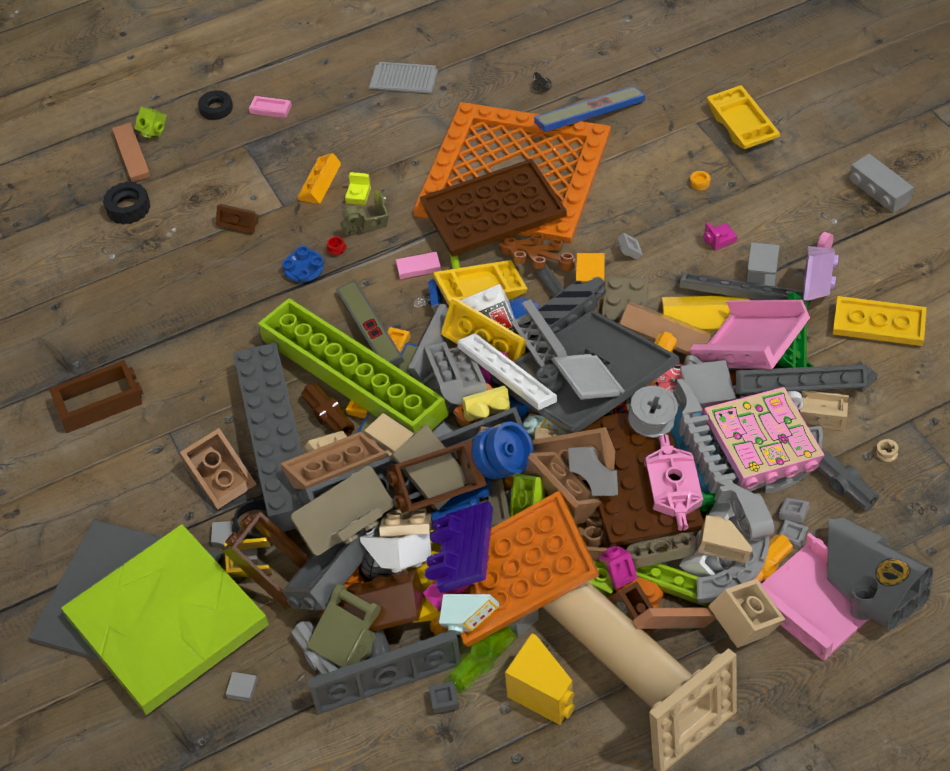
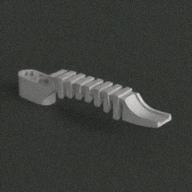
[673,379,774,540]

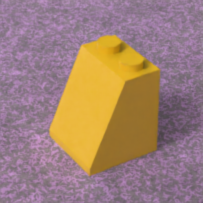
[505,633,575,725]

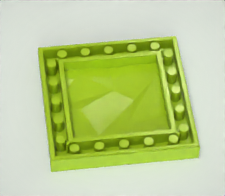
[61,524,269,715]

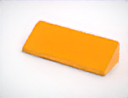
[297,153,341,204]

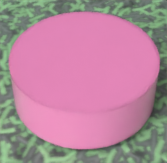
[817,232,833,248]

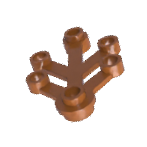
[499,233,576,271]

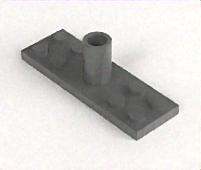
[307,629,461,715]

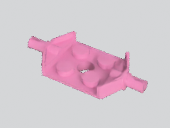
[644,435,703,531]

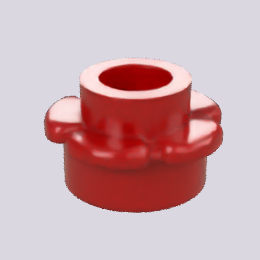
[326,236,347,255]

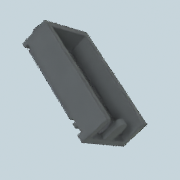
[282,529,367,610]

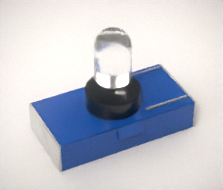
[413,279,443,312]

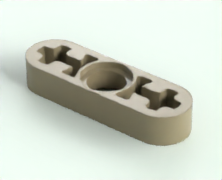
[626,533,697,568]

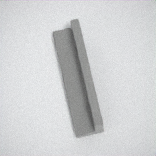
[511,299,567,368]

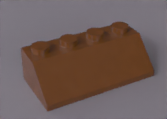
[320,570,426,632]

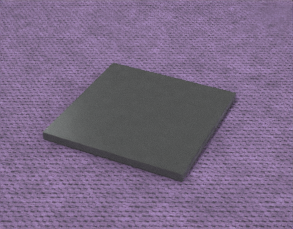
[490,310,680,433]
[29,520,223,662]

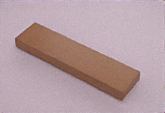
[112,123,151,182]
[633,608,716,629]

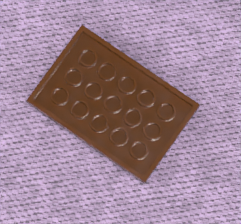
[420,158,567,257]
[580,410,704,547]

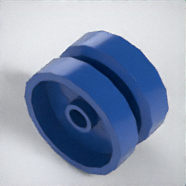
[472,421,533,480]

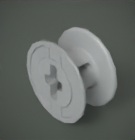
[628,386,678,438]

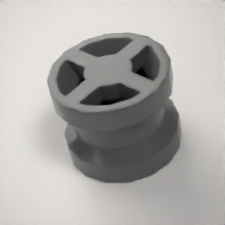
[536,364,563,392]

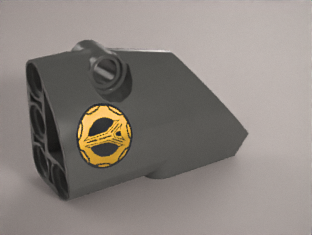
[827,518,933,630]

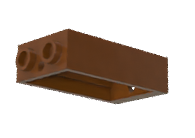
[49,360,144,433]
[386,440,486,514]
[222,512,322,609]

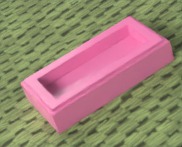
[249,96,292,118]
[396,252,441,279]

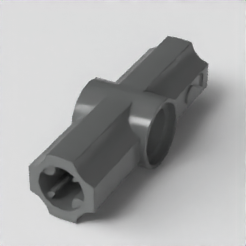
[816,451,879,511]

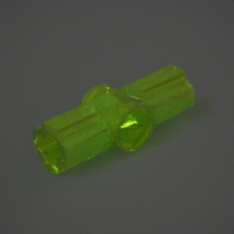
[449,626,516,691]

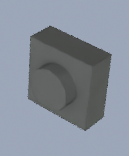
[429,681,459,714]

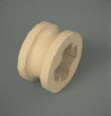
[876,439,898,462]

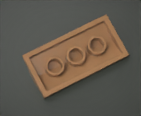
[620,301,711,355]
[525,427,615,480]
[280,432,387,490]

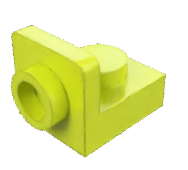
[345,172,371,205]

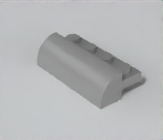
[424,342,487,405]

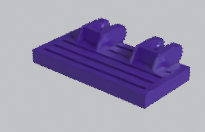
[425,501,493,593]

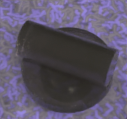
[532,72,552,93]

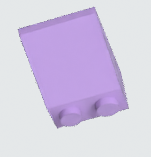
[803,246,839,300]

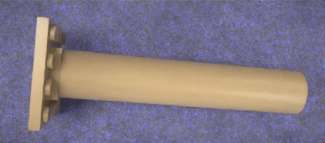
[543,582,737,771]

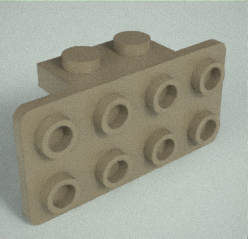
[290,466,394,556]

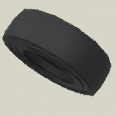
[198,90,233,120]

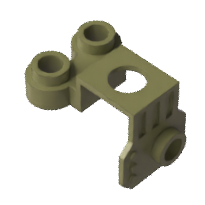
[340,189,389,236]

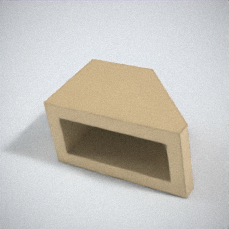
[698,515,752,564]

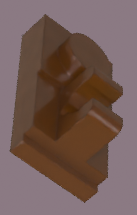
[216,204,259,233]

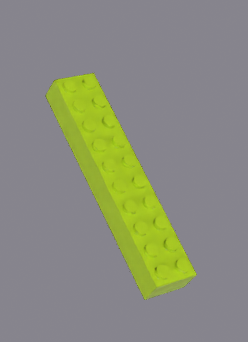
[258,298,448,433]

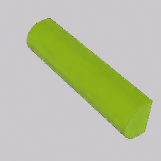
[635,555,712,608]

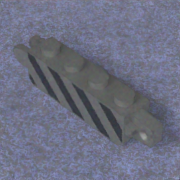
[513,277,606,353]

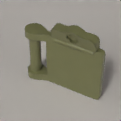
[307,583,381,667]

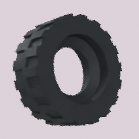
[103,182,150,225]

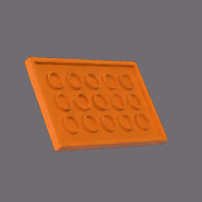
[461,491,600,647]

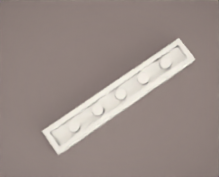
[457,333,557,410]

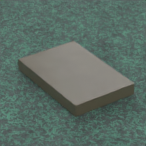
[390,424,467,511]

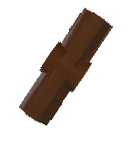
[301,383,355,437]

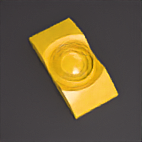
[706,85,780,149]
[433,260,527,305]

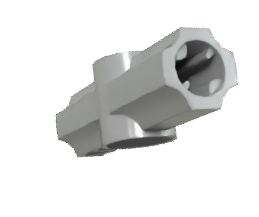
[292,621,340,674]

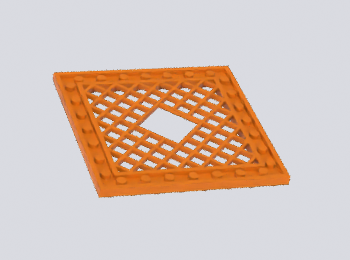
[413,102,611,244]

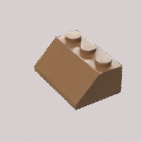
[526,451,602,524]

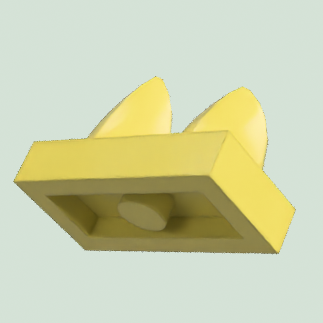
[462,386,510,422]

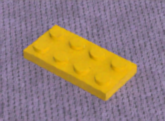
[833,296,927,346]

